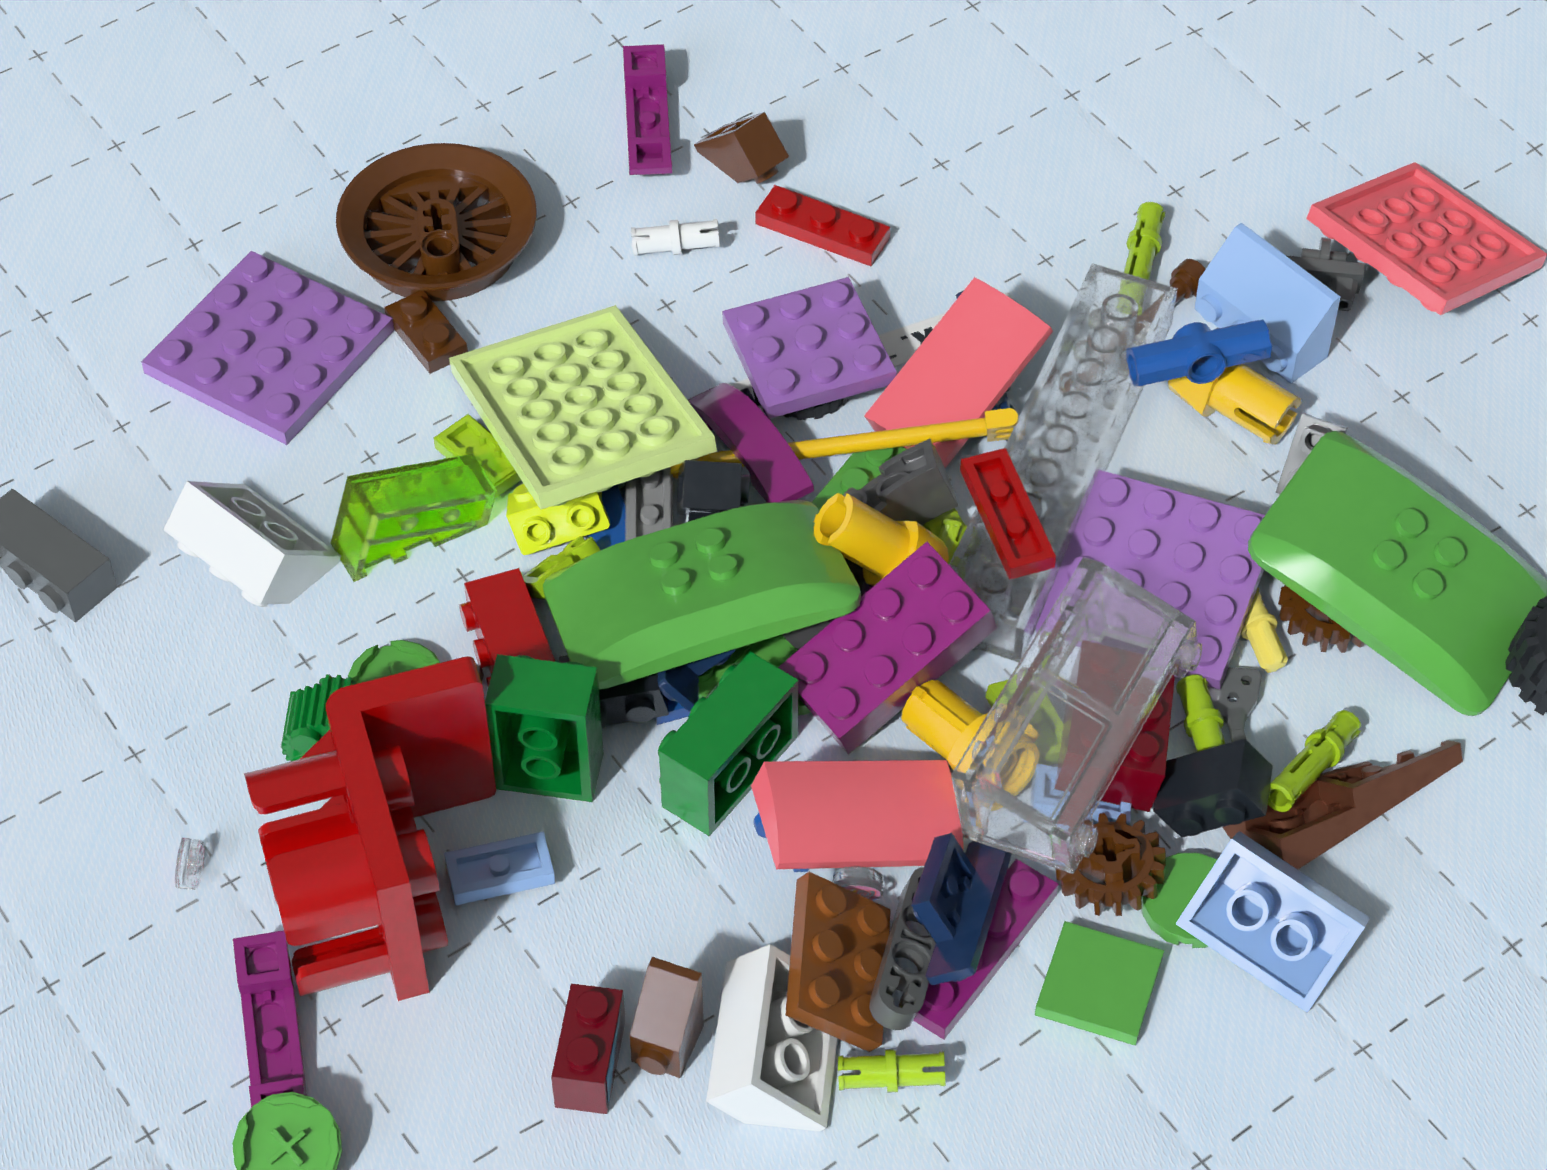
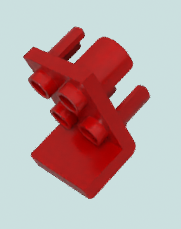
[244,656,496,1001]

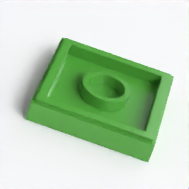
[1035,921,1164,1046]

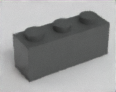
[0,488,117,623]

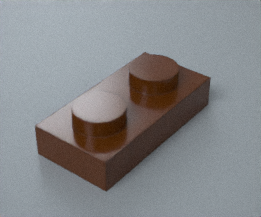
[384,290,468,374]

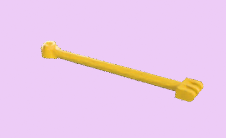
[670,408,1019,478]

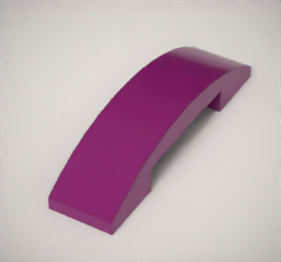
[623,44,672,175]
[688,383,814,503]
[233,930,307,1108]

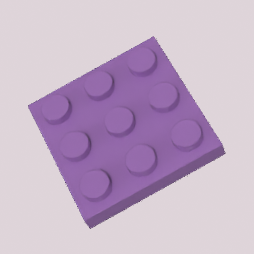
[722,277,897,419]

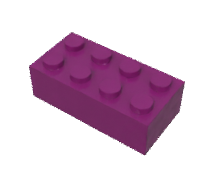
[778,542,997,755]

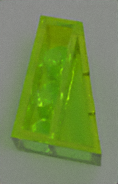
[330,454,497,582]

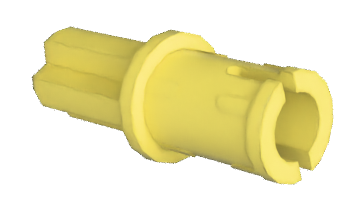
[1241,588,1288,673]

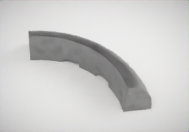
[782,439,958,649]

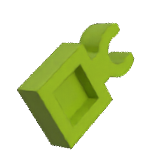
[523,536,601,600]

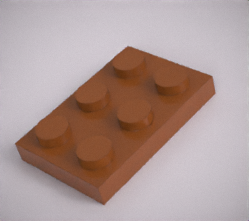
[785,871,891,1052]

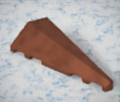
[1222,740,1463,870]

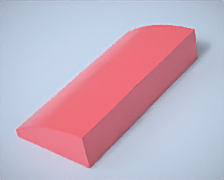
[864,277,1053,468]
[751,760,964,870]

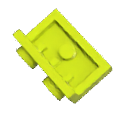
[506,483,610,555]

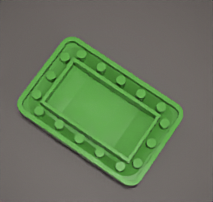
[1248,431,1547,716]
[543,500,862,690]

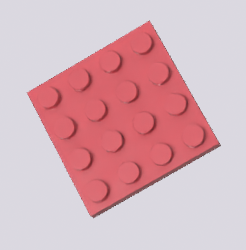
[1306,162,1547,315]

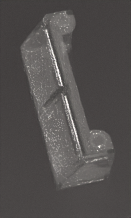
[951,557,1202,874]

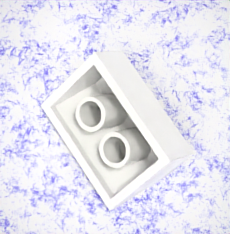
[163,481,341,607]
[706,944,838,1131]

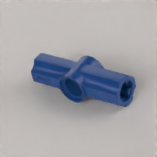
[1126,319,1272,387]

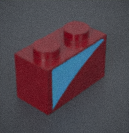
[551,983,626,1114]

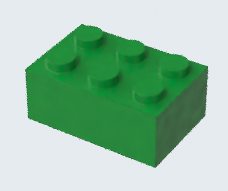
[658,651,798,836]
[485,654,604,802]

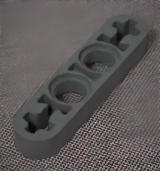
[869,867,936,1030]

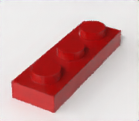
[755,185,890,267]
[960,448,1056,580]

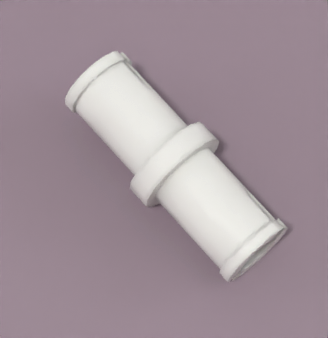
[631,219,720,256]

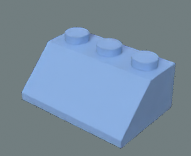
[1194,223,1341,384]
[1176,831,1370,1013]

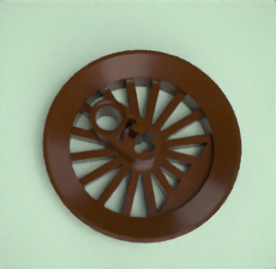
[336,143,537,301]

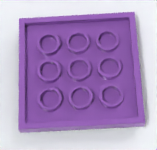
[141,251,394,445]
[1036,470,1265,689]

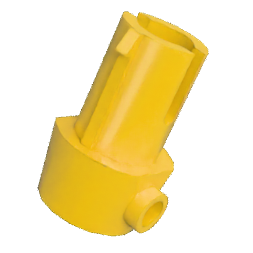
[1168,364,1301,445]
[813,493,949,586]
[901,680,1038,805]

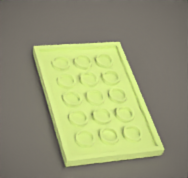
[449,305,717,510]

